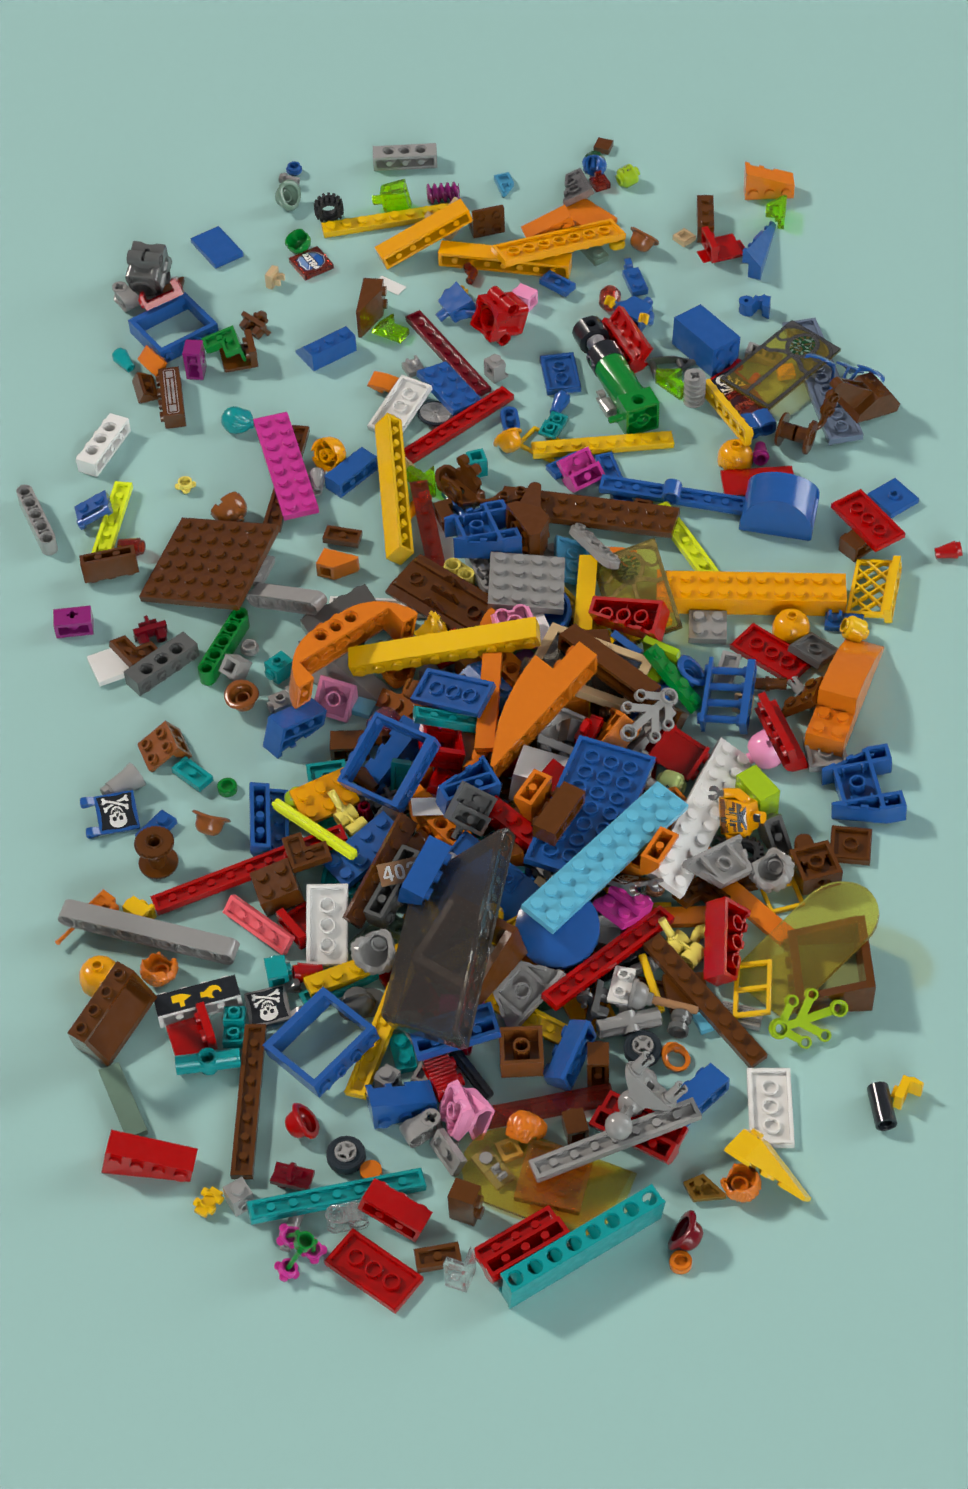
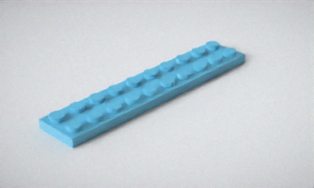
[521,781,689,934]

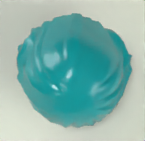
[221,406,254,434]

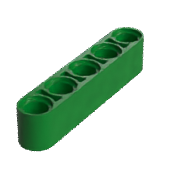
[198,607,250,686]

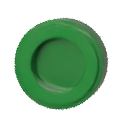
[217,778,238,797]

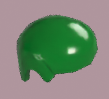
[285,229,311,254]

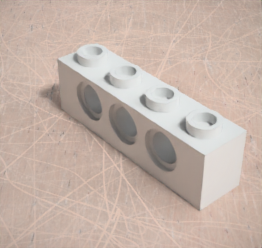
[76,413,131,477]

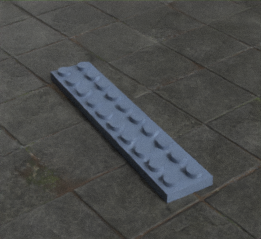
[782,317,864,445]

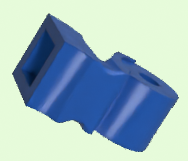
[739,294,771,319]

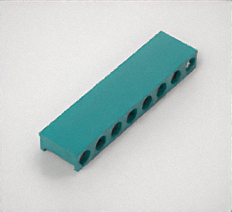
[498,1184,666,1309]

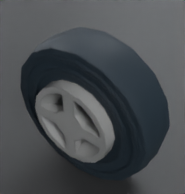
[623,1030,662,1067]
[326,1135,366,1175]

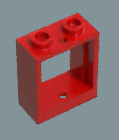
[418,724,466,770]

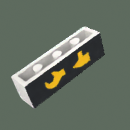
[154,975,243,1028]

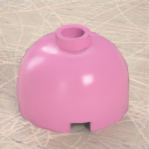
[746,729,782,769]

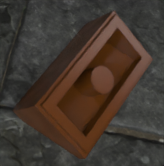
[132,372,158,403]

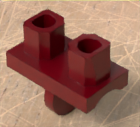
[133,615,168,645]
[270,1161,315,1191]

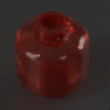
[599,285,621,312]

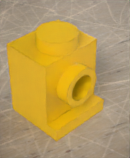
[122,895,157,919]

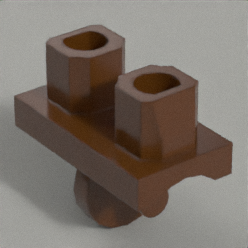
[239,310,271,340]

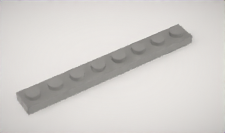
[528,1097,702,1183]

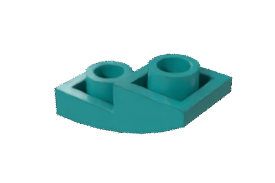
[538,411,568,440]
[222,1006,246,1048]

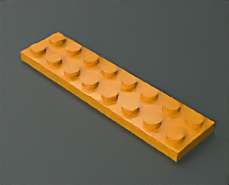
[492,218,626,267]

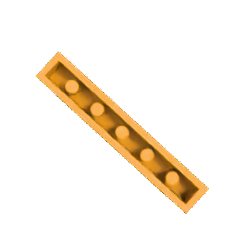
[375,198,473,270]

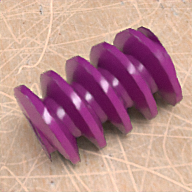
[426,182,460,204]

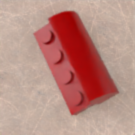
[602,306,653,373]
[754,691,808,772]
[589,1090,689,1165]
[471,1205,570,1284]

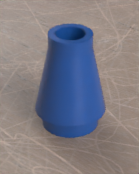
[550,390,570,414]

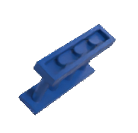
[697,657,757,735]

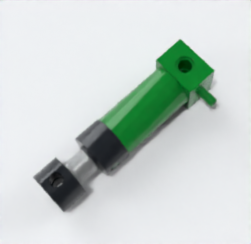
[572,315,660,434]

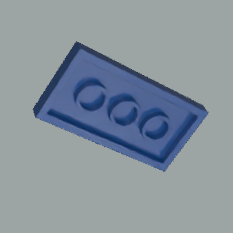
[416,361,481,416]
[410,668,496,718]
[322,811,394,890]

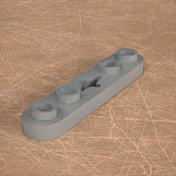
[569,523,621,569]

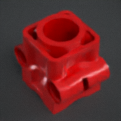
[470,286,529,346]

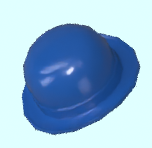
[677,655,706,688]

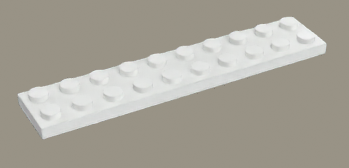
[646,737,751,899]

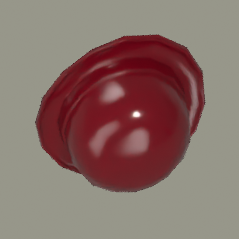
[668,1210,703,1251]

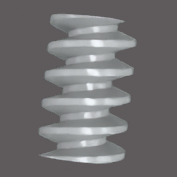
[683,368,706,408]

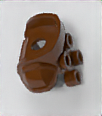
[435,454,486,511]

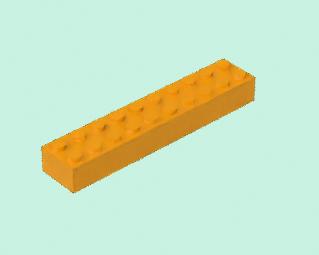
[657,570,847,616]

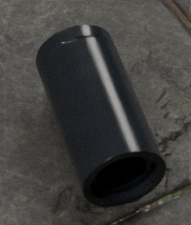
[867,1081,897,1131]

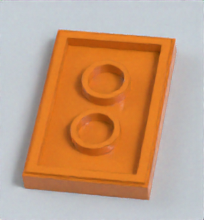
[567,199,617,226]

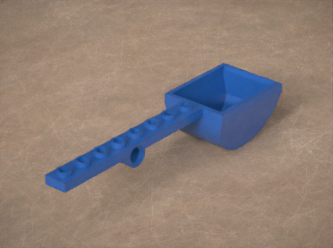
[599,472,820,541]

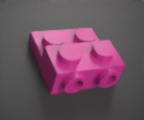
[593,886,653,930]

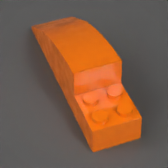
[804,639,884,757]
[490,641,597,778]

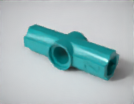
[175,1048,241,1075]

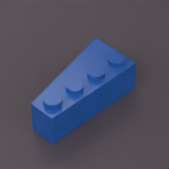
[358,715,421,795]

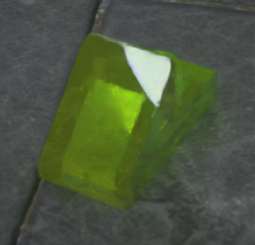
[765,195,787,229]
[372,313,410,344]
[655,369,684,400]
[406,465,436,498]

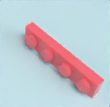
[222,894,295,955]

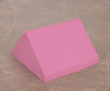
[314,675,358,723]

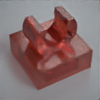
[589,170,611,192]

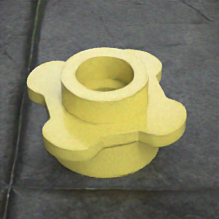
[175,476,196,494]

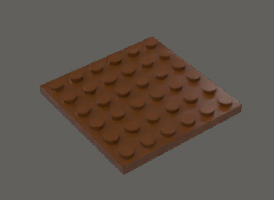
[139,517,280,610]

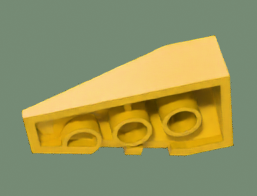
[724,1128,811,1202]

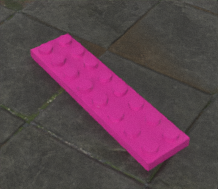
[253,412,319,521]

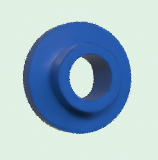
[286,161,302,176]

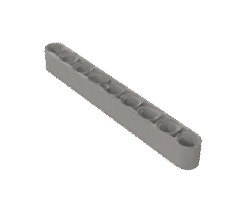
[58,899,240,965]

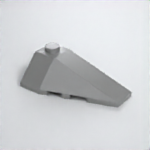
[312,653,392,701]

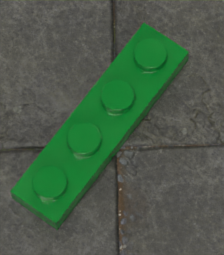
[643,643,702,714]

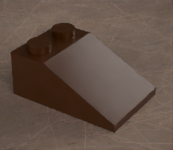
[356,278,388,338]

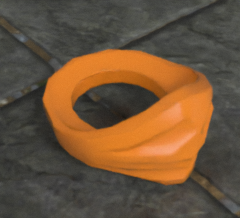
[661,1042,691,1072]

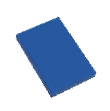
[190,226,244,269]
[540,352,581,395]

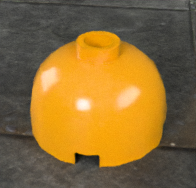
[311,436,346,472]
[717,439,753,470]
[772,608,810,645]
[79,955,116,997]

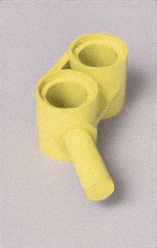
[444,558,475,586]
[328,789,368,838]
[658,917,704,970]

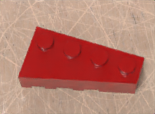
[588,596,670,642]
[703,896,751,986]
[101,1130,198,1182]

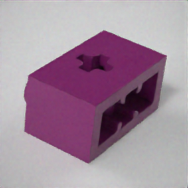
[182,340,207,380]
[53,605,94,638]

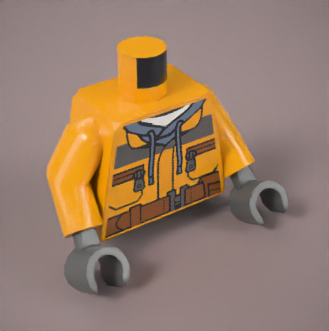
[708,786,766,847]

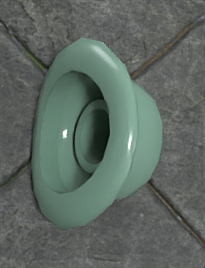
[275,180,301,211]

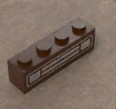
[156,366,186,429]

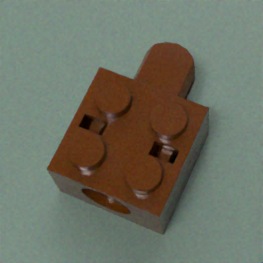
[789,834,843,896]

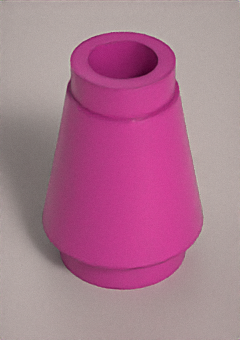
[753,441,769,466]

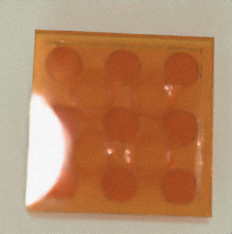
[514,1139,594,1216]

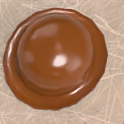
[630,227,659,252]
[224,679,259,712]
[192,810,231,836]

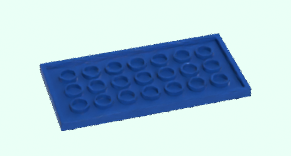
[524,735,656,873]

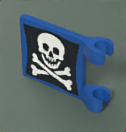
[80,790,140,839]

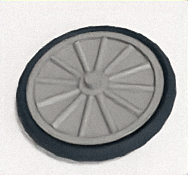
[417,401,454,426]

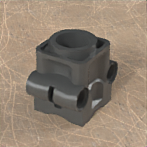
[125,241,172,296]

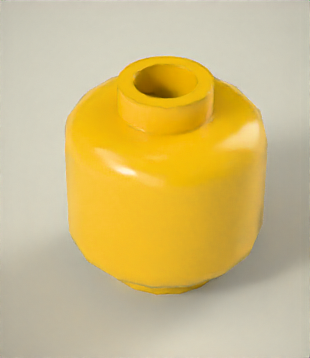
[840,616,870,642]

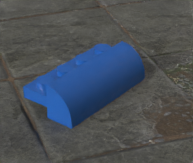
[249,782,289,857]
[408,1002,502,1062]

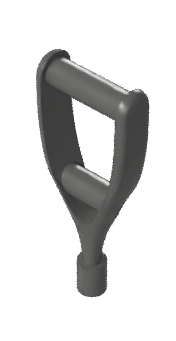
[647,356,696,380]

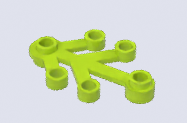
[768,988,848,1049]

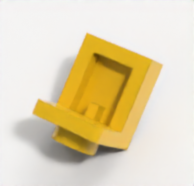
[891,1075,924,1110]

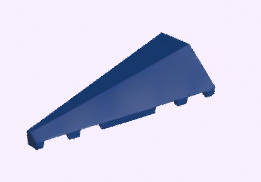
[742,221,776,280]

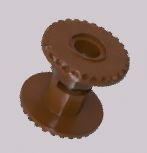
[774,412,818,455]
[134,826,179,879]

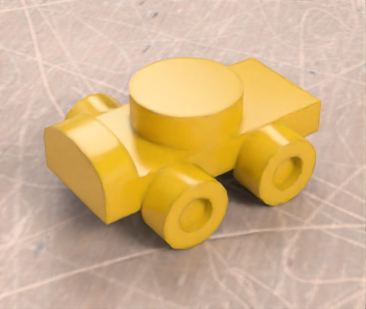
[193,1186,224,1218]

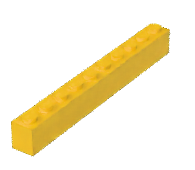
[375,413,414,565]
[348,617,541,677]

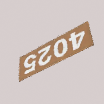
[376,856,418,887]

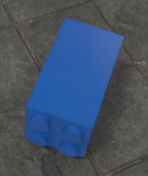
[672,304,741,377]

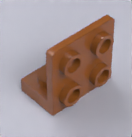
[138,720,192,772]

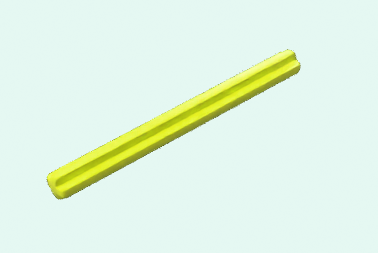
[271,798,358,860]

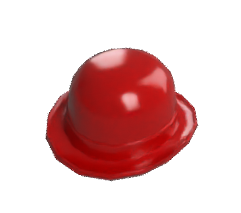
[285,1103,320,1139]

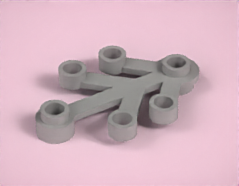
[620,688,678,744]

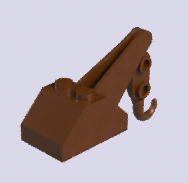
[808,372,900,431]
[476,482,550,556]

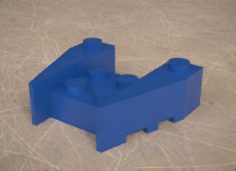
[444,499,522,559]
[821,743,907,824]

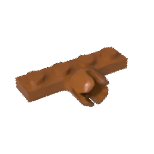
[376,678,434,720]

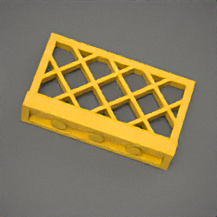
[846,556,902,623]

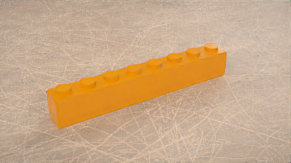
[438,240,572,279]

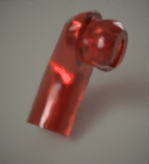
[463,262,478,285]

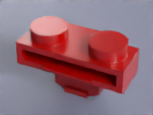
[574,714,604,744]

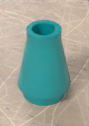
[112,348,135,372]

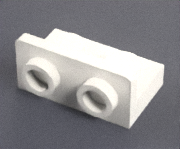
[607,965,636,1013]

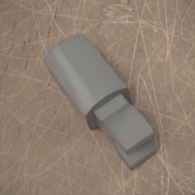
[596,389,617,418]

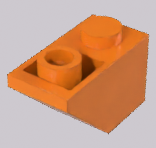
[316,548,360,580]

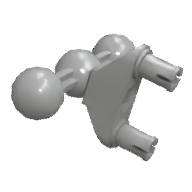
[605,1051,688,1140]

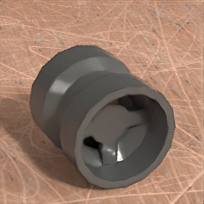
[667,1008,692,1038]

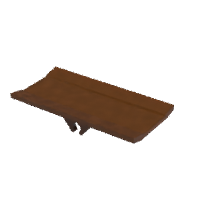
[385,554,496,631]

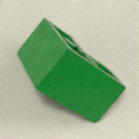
[201,325,247,361]

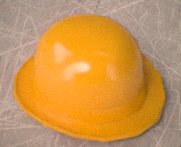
[493,427,522,453]

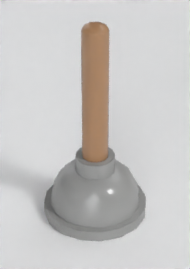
[627,978,699,1014]

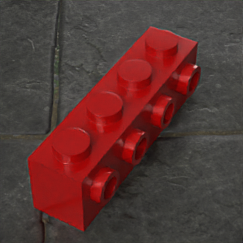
[488,795,533,854]

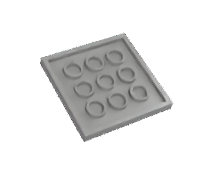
[487,552,565,615]

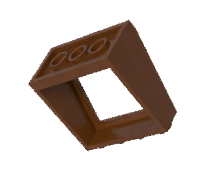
[412,894,528,1006]
[783,916,876,1014]
[67,961,157,1066]

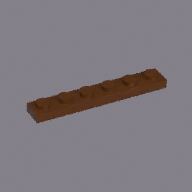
[342,813,418,929]

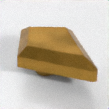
[683,1174,727,1202]

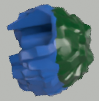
[582,151,607,176]

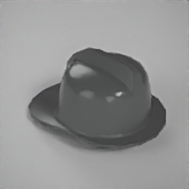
[338,987,384,1021]

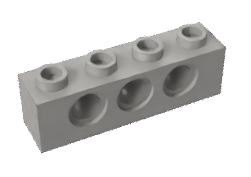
[373,143,437,171]

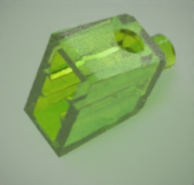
[372,179,412,213]

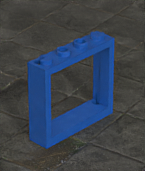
[128,292,219,363]
[337,711,441,813]
[262,987,380,1098]

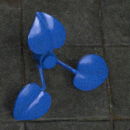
[805,353,885,390]

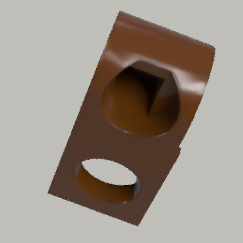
[433,498,454,533]

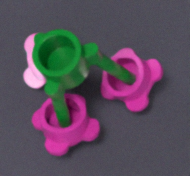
[274,1223,327,1282]

